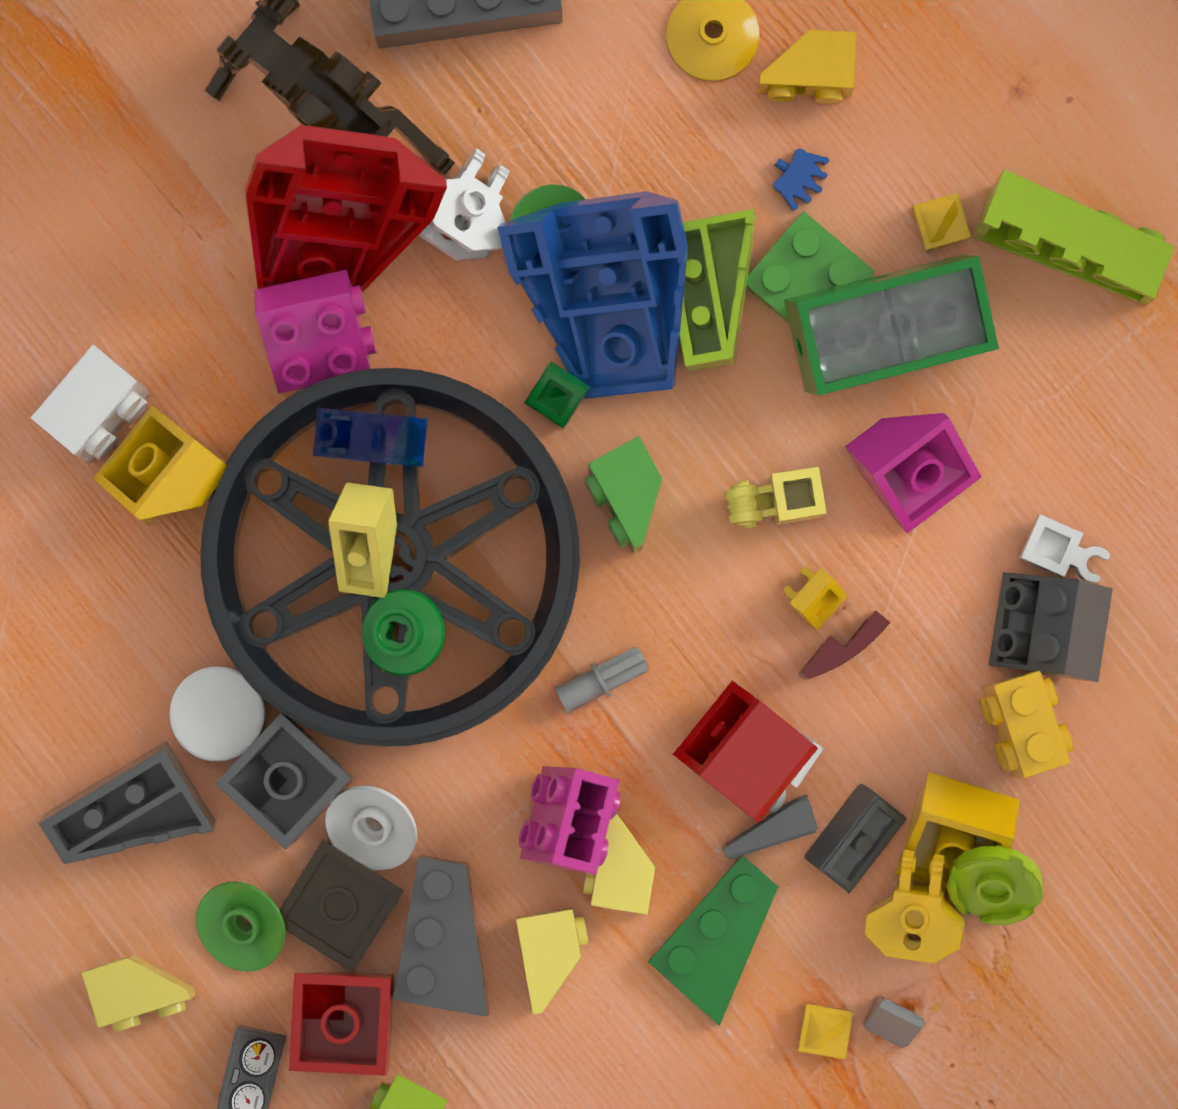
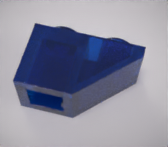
[313,408,428,467]

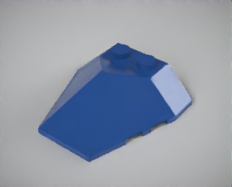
[497,191,688,399]

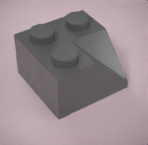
[215,713,355,849]

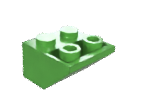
[585,436,662,554]

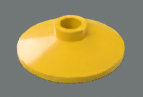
[666,0,759,82]

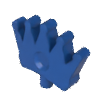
[772,149,829,211]

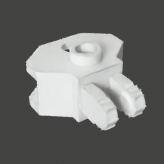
[418,148,510,261]

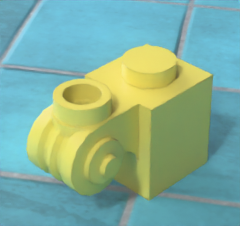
[724,466,827,529]

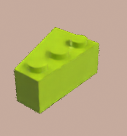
[680,209,757,372]

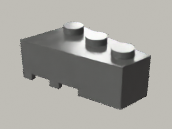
[39,741,216,864]
[393,855,490,1017]

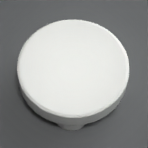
[170,666,267,761]

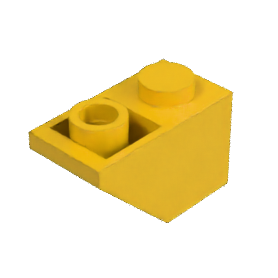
[757,30,857,104]

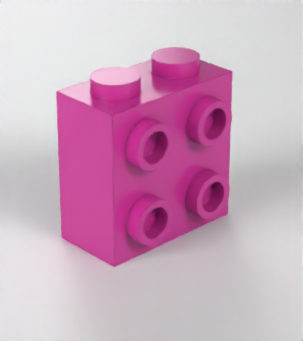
[254,269,377,394]
[519,766,620,875]

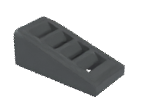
[722,794,818,859]

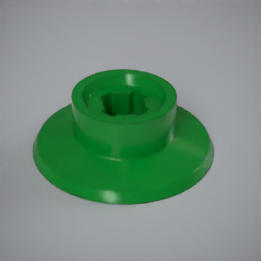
[362,589,445,676]

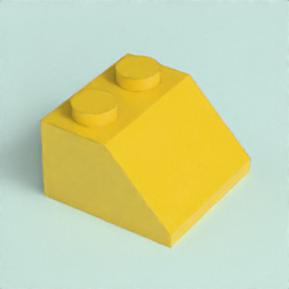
[895,772,1020,890]

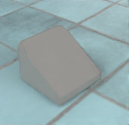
[864,996,925,1048]

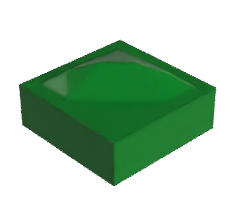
[524,361,590,429]

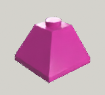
[845,413,982,533]

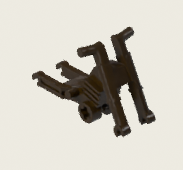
[205,0,455,175]

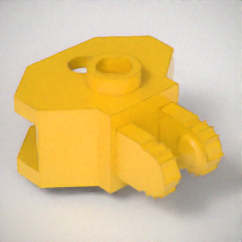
[864,850,966,964]

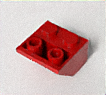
[673,680,818,823]

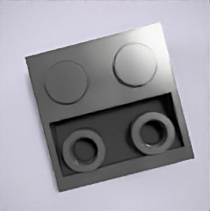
[989,572,1113,682]

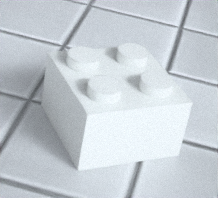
[31,345,150,463]

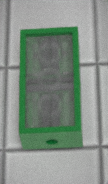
[784,254,999,396]

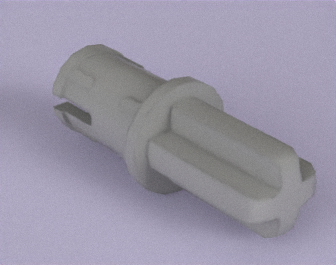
[554,648,648,714]

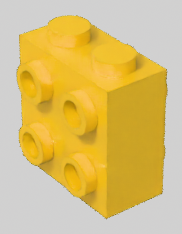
[979,671,1074,778]

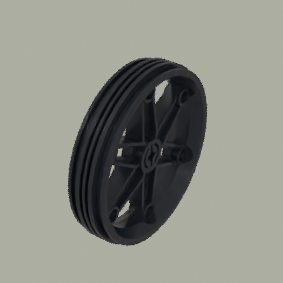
[200,368,580,746]

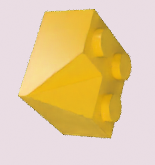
[92,405,228,525]

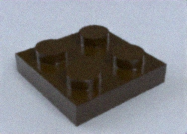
[279,840,404,972]

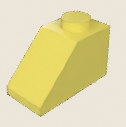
[328,482,397,598]
[516,907,589,1015]

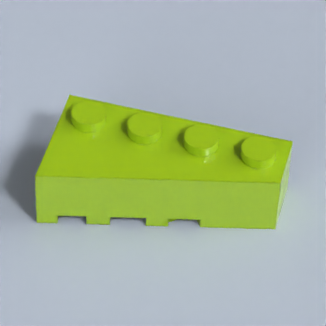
[972,169,1175,305]

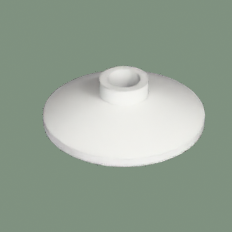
[325,786,417,870]

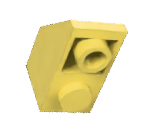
[583,813,655,915]
[82,955,196,1032]

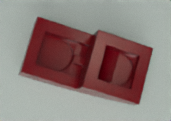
[799,611,891,680]

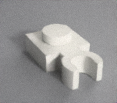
[1019,514,1110,583]

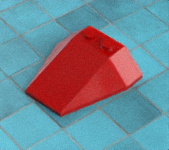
[245,125,447,293]

